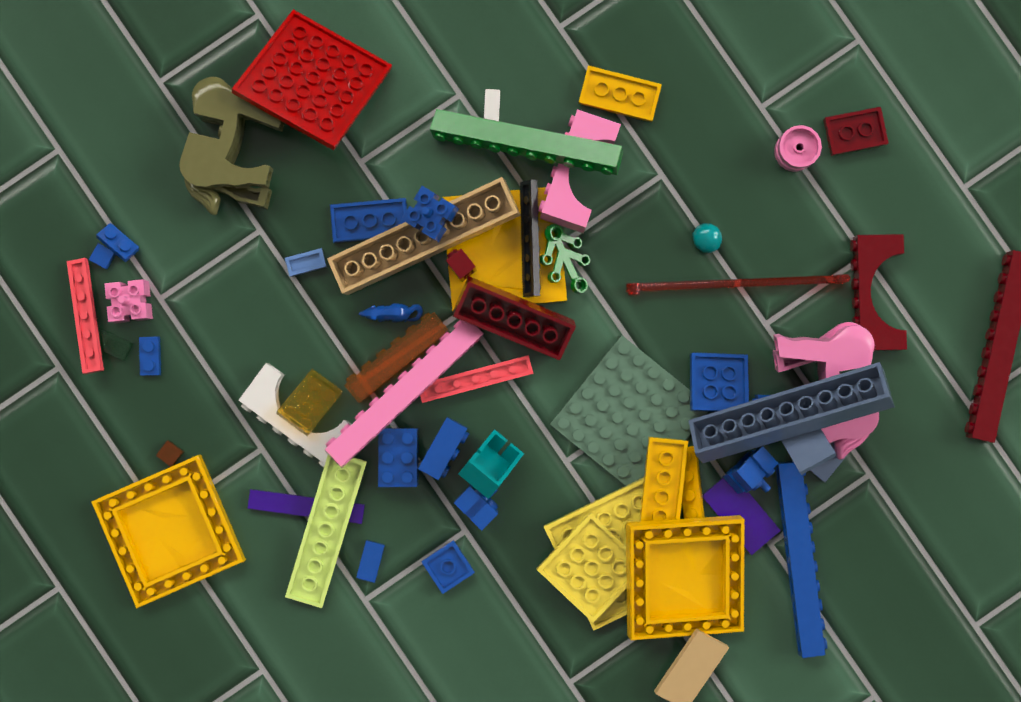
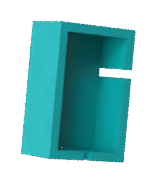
[458,429,524,499]

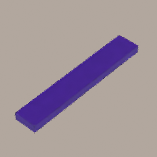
[247,489,365,524]

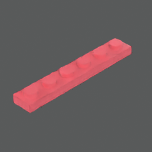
[67,258,104,374]
[420,355,534,403]

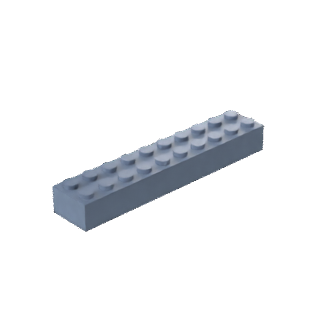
[689,362,895,463]

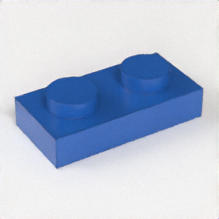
[96,223,139,262]
[139,337,161,376]

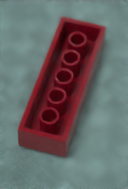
[453,276,576,360]

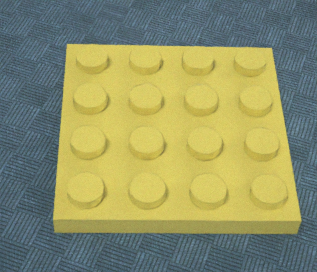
[536,512,627,623]

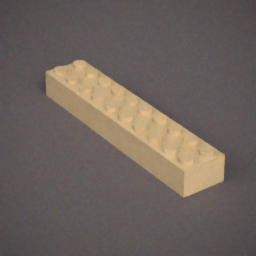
[327,177,521,295]

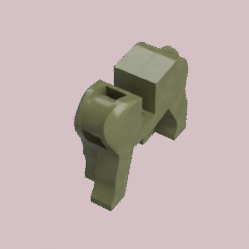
[179,77,284,215]

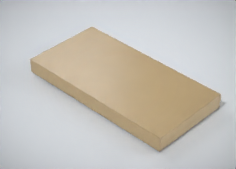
[654,628,729,702]

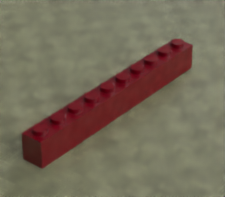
[965,250,1021,443]

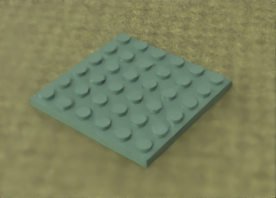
[550,335,708,486]

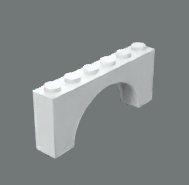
[238,363,352,467]

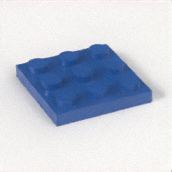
[690,353,749,412]

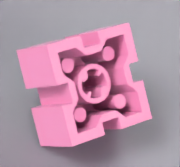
[104,279,153,323]

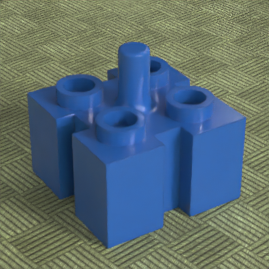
[402,186,459,242]
[722,446,778,494]
[454,484,498,531]

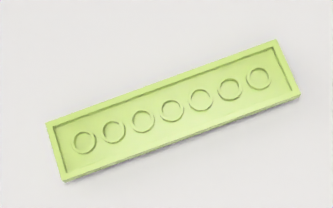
[285,455,367,608]

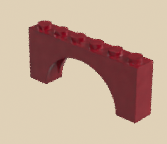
[850,234,907,351]

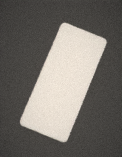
[484,89,500,121]

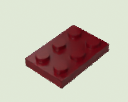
[823,107,889,156]

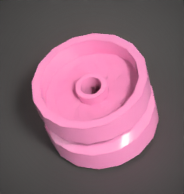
[774,125,822,172]

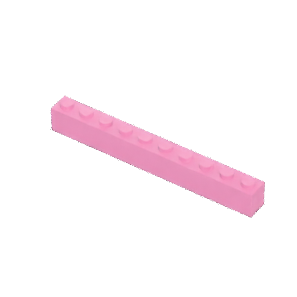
[325,320,484,469]

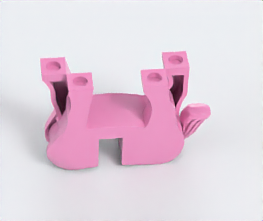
[773,322,879,460]

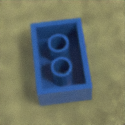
[418,417,470,480]
[378,428,419,487]

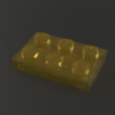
[276,369,343,437]

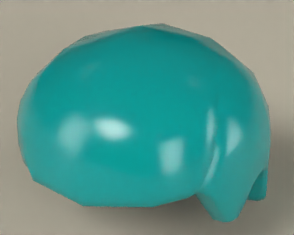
[692,223,722,253]

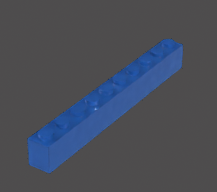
[775,461,827,658]

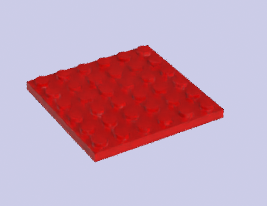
[232,9,392,150]

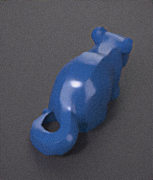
[359,303,423,322]

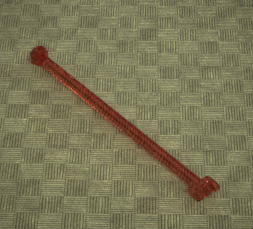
[626,274,850,295]

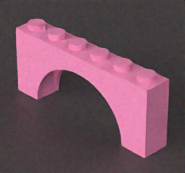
[538,109,621,233]

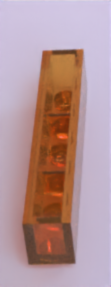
[344,312,449,403]

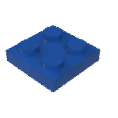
[421,540,475,594]

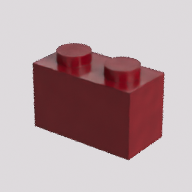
[446,249,477,282]

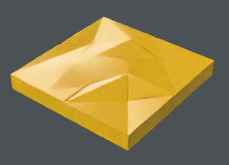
[442,187,567,312]
[91,455,246,609]
[626,515,745,640]

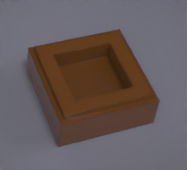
[156,440,184,467]

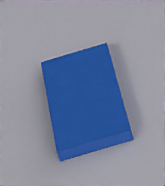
[330,198,407,243]

